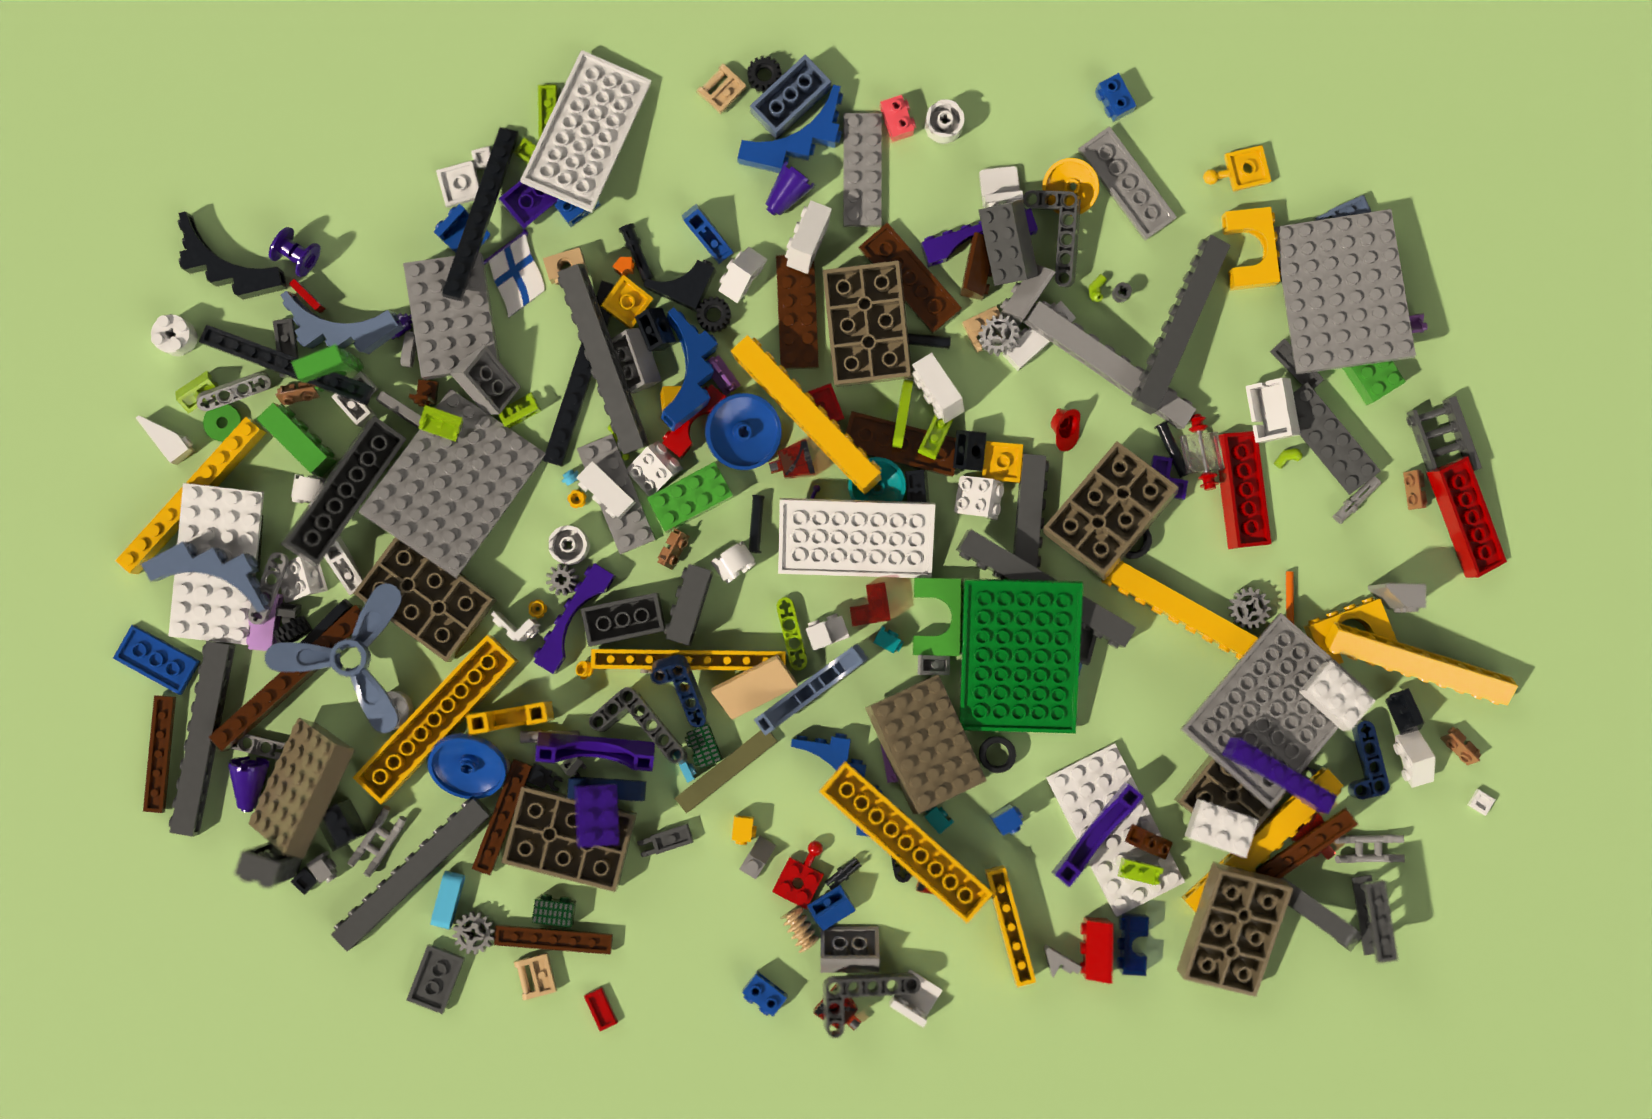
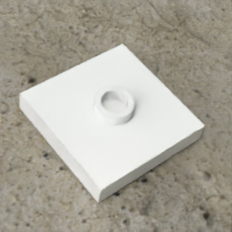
[436,160,480,208]

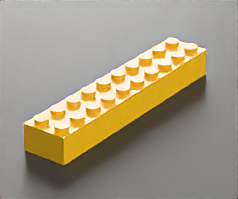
[731,335,882,495]
[353,635,519,804]
[819,761,993,923]

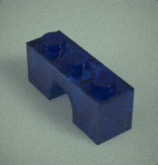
[1117,913,1149,976]

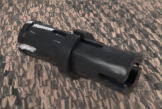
[825,857,862,890]

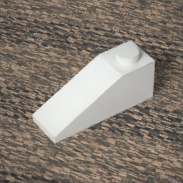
[136,415,195,465]
[324,535,363,595]

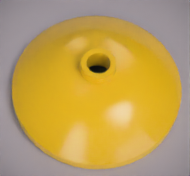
[1042,158,1100,216]

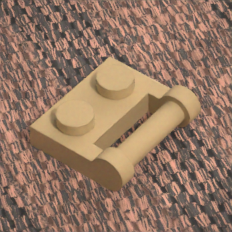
[696,64,747,114]
[962,306,1003,353]
[514,953,557,1000]

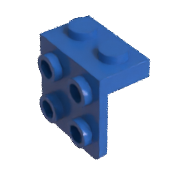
[434,204,490,253]

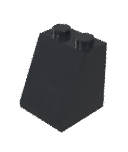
[319,800,367,852]

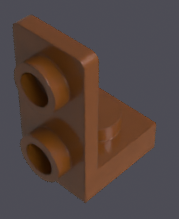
[409,379,439,407]
[1125,824,1173,860]

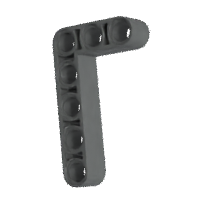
[1023,190,1081,287]
[589,687,688,765]
[1280,877,1362,952]
[823,973,921,1038]

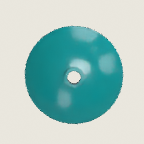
[848,457,906,502]

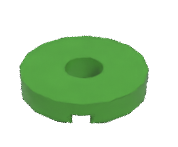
[203,405,242,442]

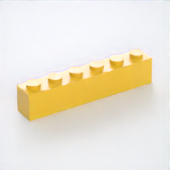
[985,865,1036,987]

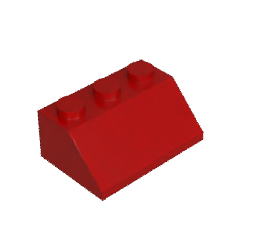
[1080,917,1113,984]

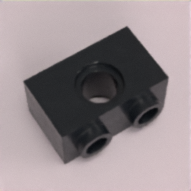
[635,308,676,352]
[953,430,987,471]

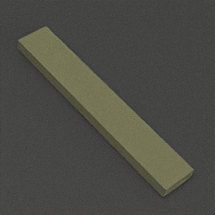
[675,730,778,813]

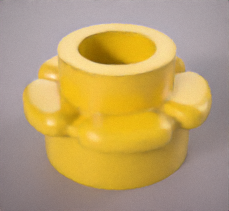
[568,490,586,508]
[528,599,547,618]
[576,661,593,679]

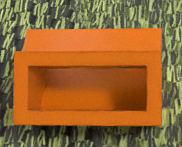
[613,257,634,276]

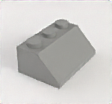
[1000,264,1055,326]
[612,328,662,394]
[450,346,520,415]
[1368,583,1426,613]
[821,926,880,973]

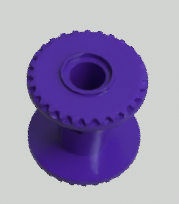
[268,227,321,277]

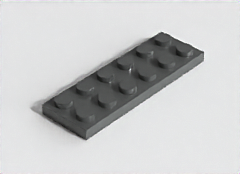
[1293,382,1381,495]

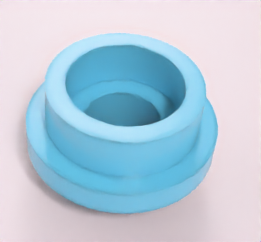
[561,469,579,486]

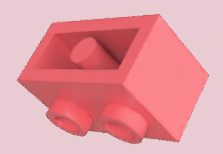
[880,95,916,142]

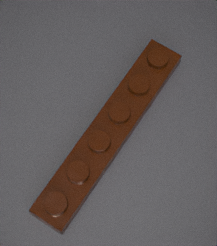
[143,695,176,813]
[472,759,533,875]
[1255,807,1359,879]
[494,925,613,955]

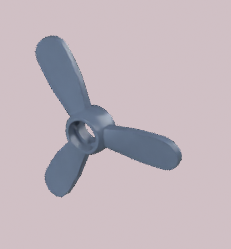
[265,583,402,733]

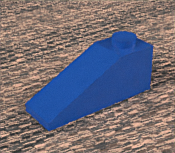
[682,203,734,264]

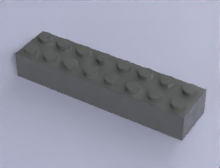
[281,416,406,566]

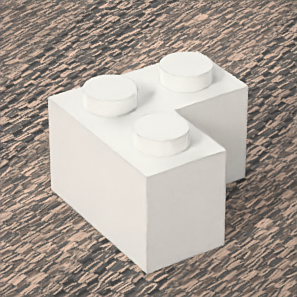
[718,247,767,303]
[331,371,378,428]
[805,613,850,650]
[1393,730,1435,788]

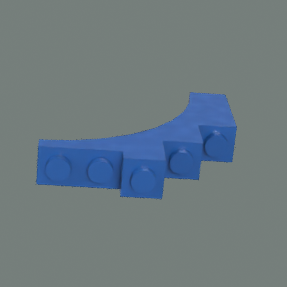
[737,84,843,173]
[661,307,718,432]
[791,733,882,837]

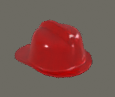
[1051,408,1080,452]

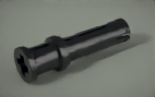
[618,223,653,282]

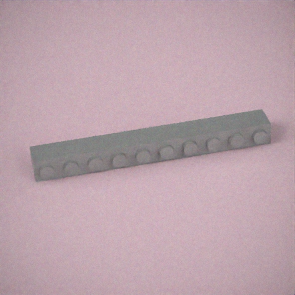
[1023,301,1196,429]

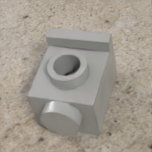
[306,851,337,884]

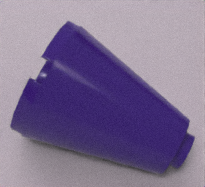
[765,161,815,216]
[228,756,269,812]

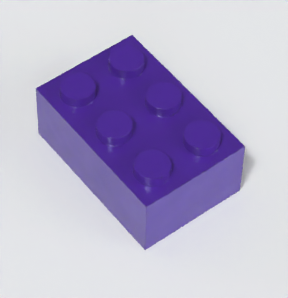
[574,783,619,847]

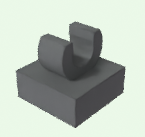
[276,602,302,624]
[560,757,586,777]

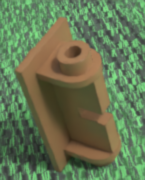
[275,382,320,405]
[1403,470,1428,510]
[657,529,690,570]
[1440,727,1481,766]

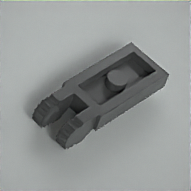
[637,823,694,857]

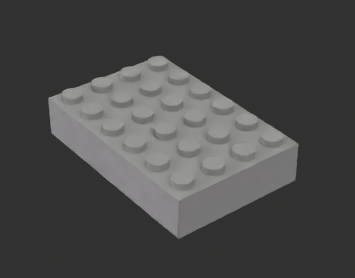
[403,252,500,380]

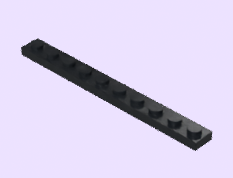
[442,127,519,302]
[543,281,615,467]
[199,325,375,406]

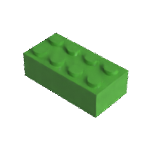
[1343,361,1406,405]
[256,403,338,477]
[647,462,734,533]

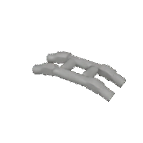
[347,805,407,878]
[1334,834,1405,863]

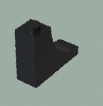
[644,260,716,312]

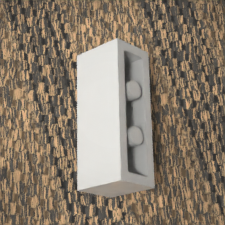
[576,461,636,519]

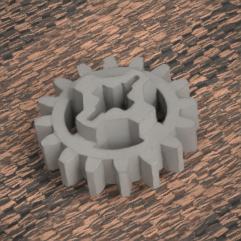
[978,314,1021,357]
[1228,587,1271,629]
[452,911,496,955]

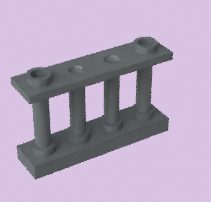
[1406,396,1482,480]
[1351,875,1398,963]

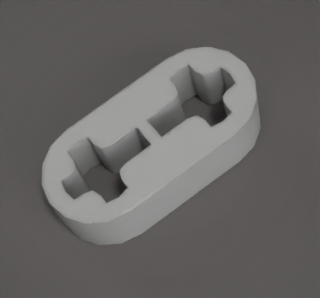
[401,331,417,368]

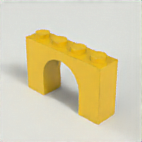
[1221,207,1281,291]
[1303,597,1397,664]
[466,701,555,735]

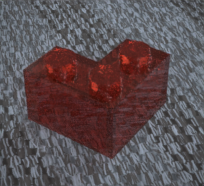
[849,582,891,627]

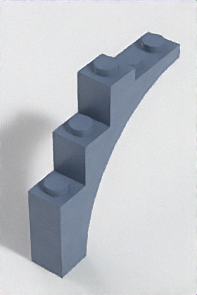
[281,291,405,354]
[141,542,270,613]
[754,643,868,735]

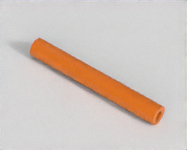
[1286,571,1294,624]

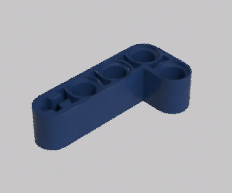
[650,655,707,727]
[1348,720,1390,799]
[567,777,646,801]

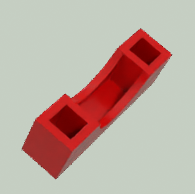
[662,384,726,459]

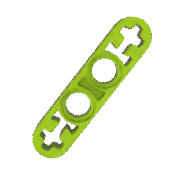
[892,379,913,449]
[776,597,807,671]

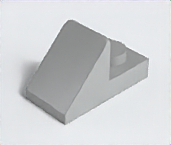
[918,655,950,675]
[740,836,776,879]
[1044,944,1082,977]

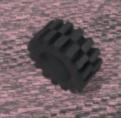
[747,55,782,94]
[696,296,731,333]
[273,616,312,643]

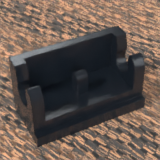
[905,470,930,502]
[1385,688,1425,735]

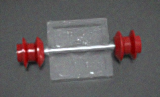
[1179,414,1225,491]

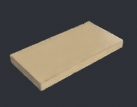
[711,655,798,720]

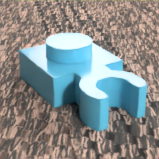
[674,750,697,783]

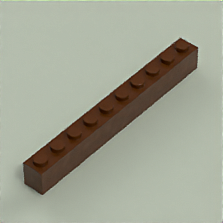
[209,605,363,751]

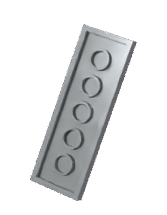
[843,113,882,227]
[1078,126,1177,241]
[577,434,656,555]

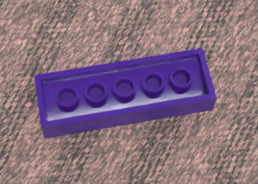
[498,180,558,229]

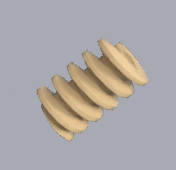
[780,908,819,953]

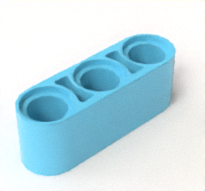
[431,870,465,930]

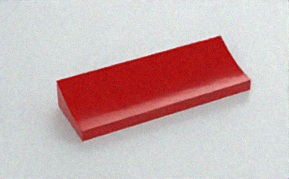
[1214,431,1272,549]
[1426,456,1507,578]

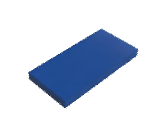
[113,625,201,695]

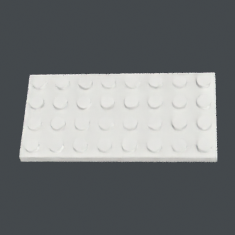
[520,50,652,213]
[169,483,264,645]
[778,498,935,578]
[1046,743,1185,917]

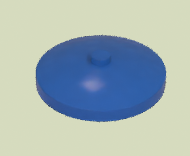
[705,393,782,470]
[428,734,507,799]

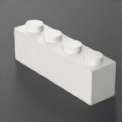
[1002,301,1076,371]

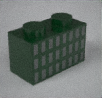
[685,724,723,769]
[532,894,576,927]

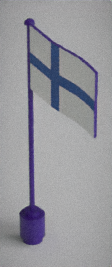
[392,229,545,339]

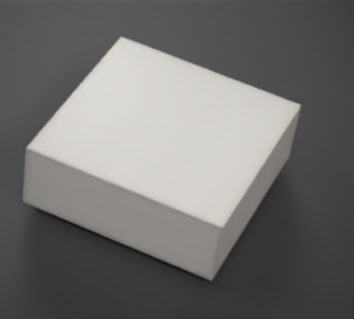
[471,146,491,170]
[1467,789,1496,816]

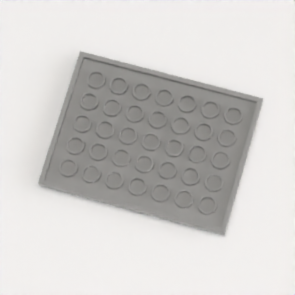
[1274,209,1416,374]
[358,389,545,579]
[1180,613,1369,808]

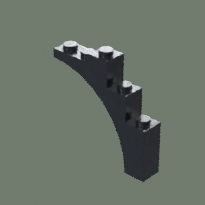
[178,211,287,300]

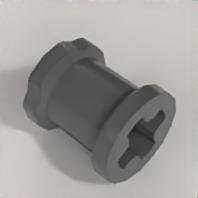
[1112,282,1132,303]

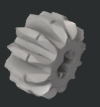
[546,564,579,596]

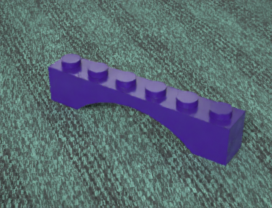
[921,207,1038,267]
[533,563,616,674]
[535,732,655,771]
[1222,737,1337,814]
[1052,782,1144,888]

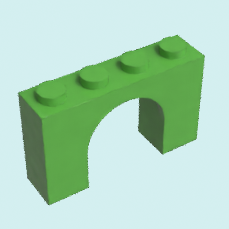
[292,344,364,392]
[912,578,964,656]

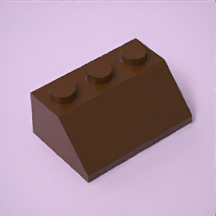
[960,232,992,300]

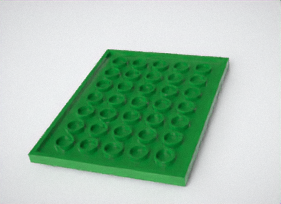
[960,578,1083,733]

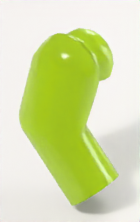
[1089,274,1107,302]
[1274,448,1303,469]

